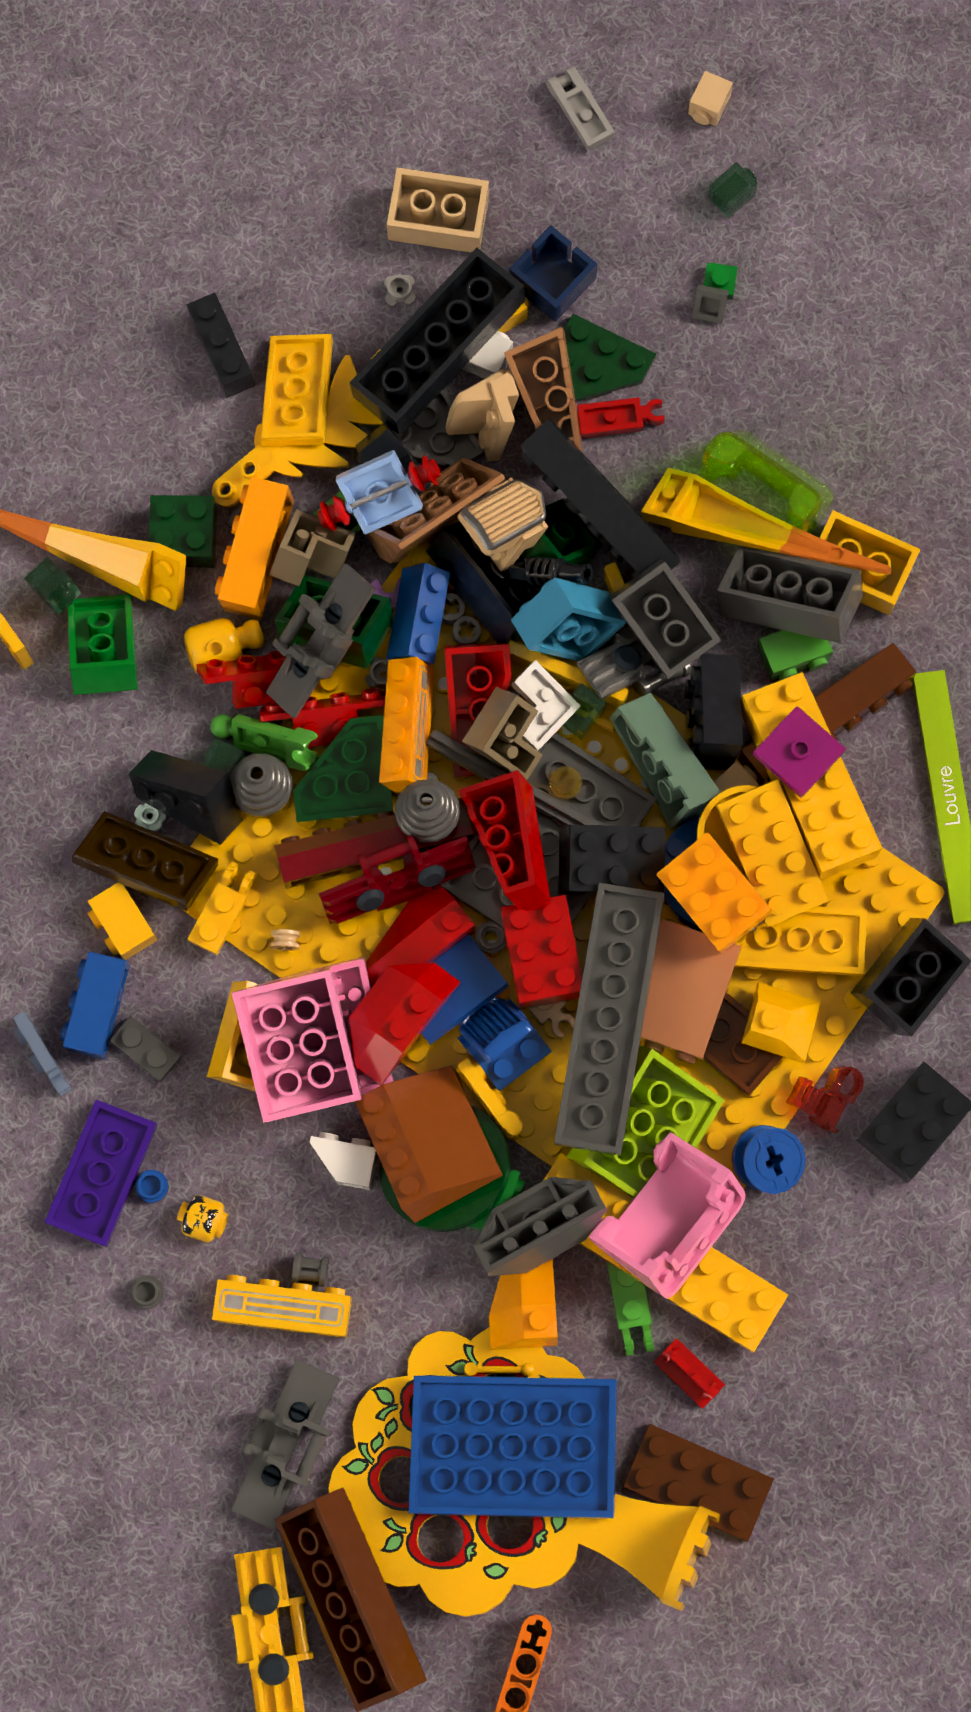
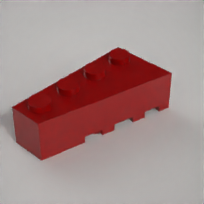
[458,770,550,910]

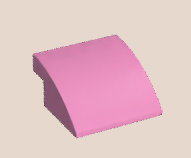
[232,957,394,1123]

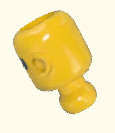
[184,618,265,674]

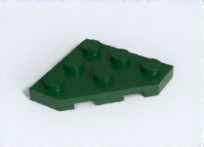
[564,313,656,402]
[293,715,394,822]

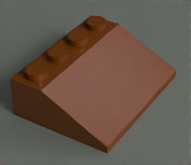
[355,1065,503,1223]

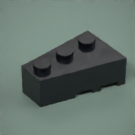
[129,750,243,845]

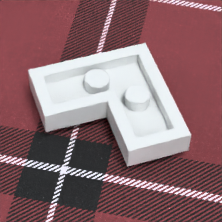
[511,660,581,751]

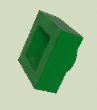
[704,262,738,299]

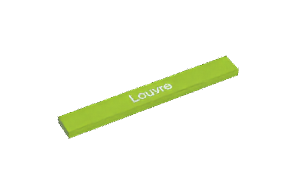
[912,670,971,925]

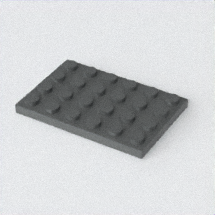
[440,733,657,928]

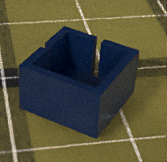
[509,225,598,322]

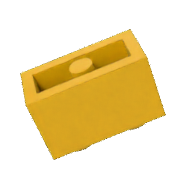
[87,882,158,960]

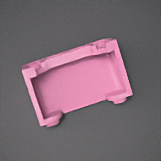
[589,1132,746,1299]

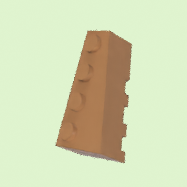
[504,327,583,452]

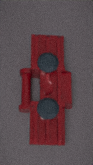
[319,834,476,924]

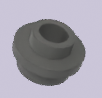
[475,921,506,954]

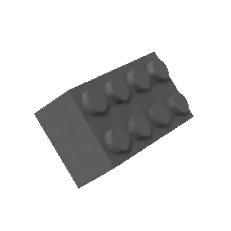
[717,545,863,643]

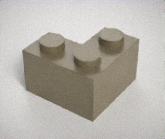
[269,509,356,587]
[462,687,543,780]

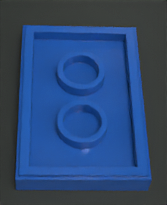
[422,935,509,1045]

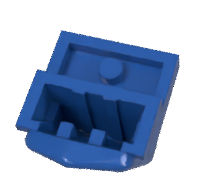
[457,997,552,1091]

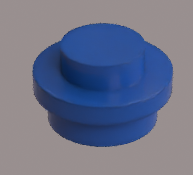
[135,1170,169,1203]

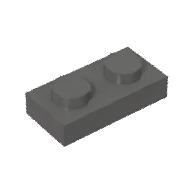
[110,1016,182,1083]

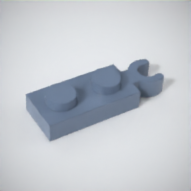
[13,1011,73,1096]

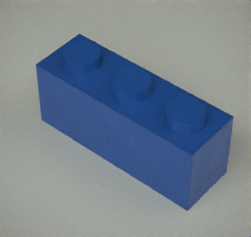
[386,563,450,665]
[60,951,130,1060]

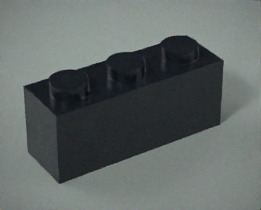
[186,293,255,398]

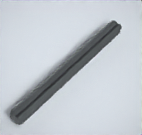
[426,730,599,825]

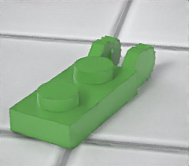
[607,1263,654,1356]

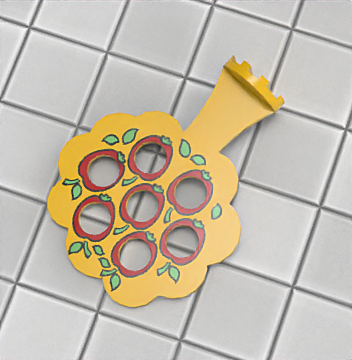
[328,1327,720,1617]

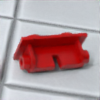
[654,1338,725,1409]

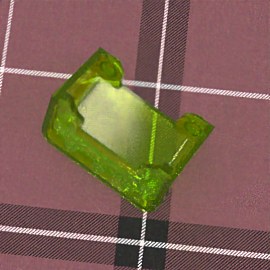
[700,430,833,534]

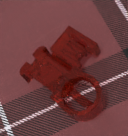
[786,1065,864,1133]

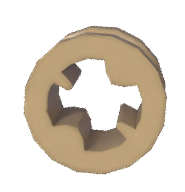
[270,929,300,951]

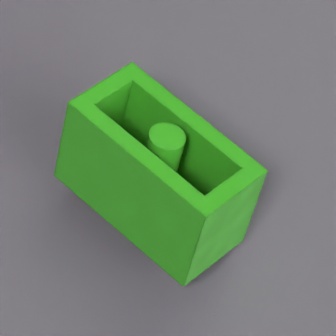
[757,630,833,681]

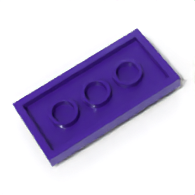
[44,1099,158,1247]

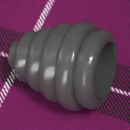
[229,754,292,817]
[395,779,460,843]

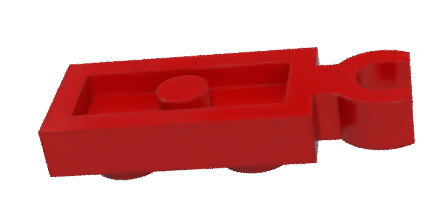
[577,397,665,439]

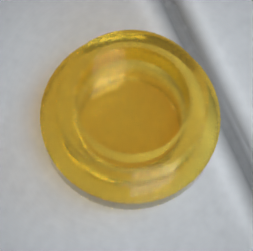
[549,766,582,799]

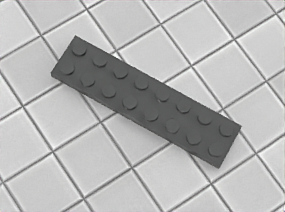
[554,883,664,1156]

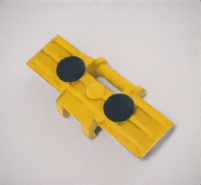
[231,1547,314,1712]

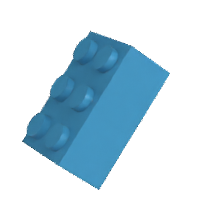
[511,578,627,661]

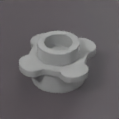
[384,274,416,306]

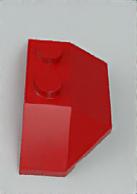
[349,962,461,1086]

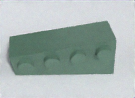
[610,693,720,830]

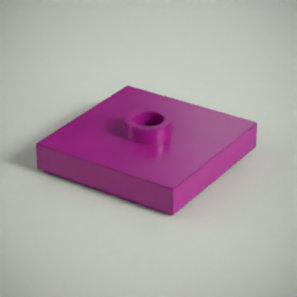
[752,706,846,798]

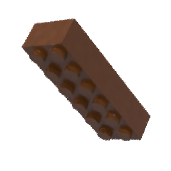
[274,1487,427,1712]

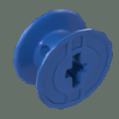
[732,1125,806,1194]

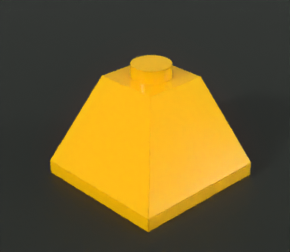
[741,982,821,1063]

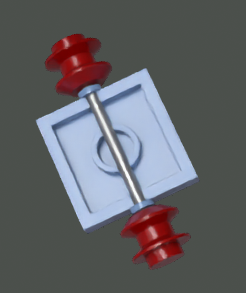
[317,450,441,535]

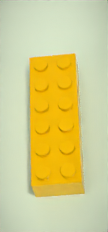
[741,672,883,880]

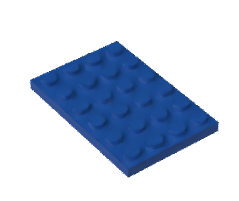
[409,1376,617,1519]

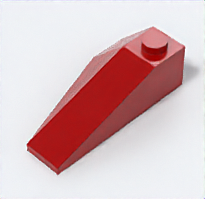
[444,643,512,777]
[365,884,475,988]

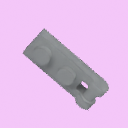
[546,66,615,151]

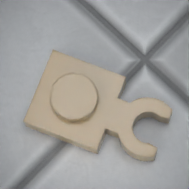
[528,1001,575,1039]

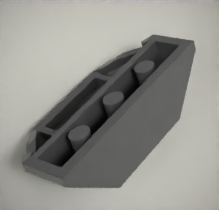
[473,1177,607,1276]

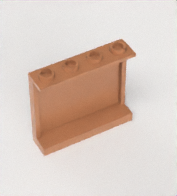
[640,919,741,1064]

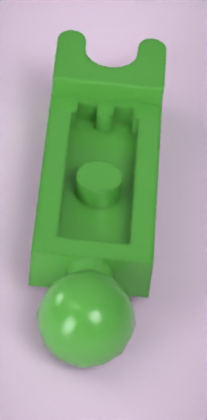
[210,714,319,771]

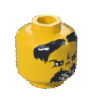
[177,1194,229,1243]

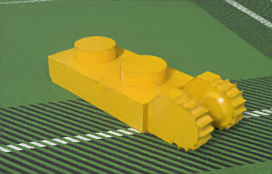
[187,861,257,955]
[456,1057,524,1140]

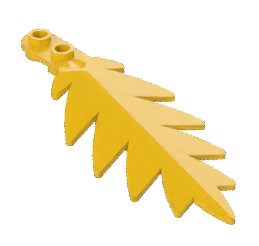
[212,350,384,507]

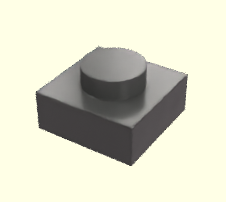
[692,285,729,324]

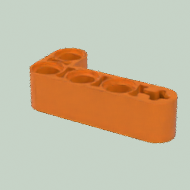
[494,1614,552,1712]

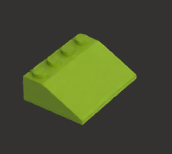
[566,1045,724,1199]

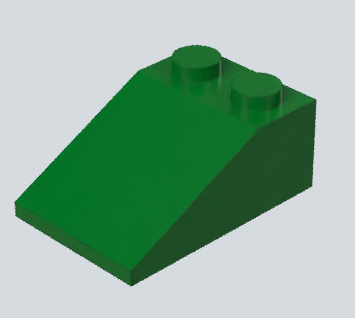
[67,594,138,695]

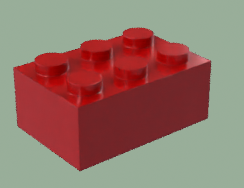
[501,895,582,1010]

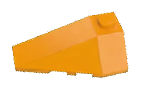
[489,1259,558,1350]

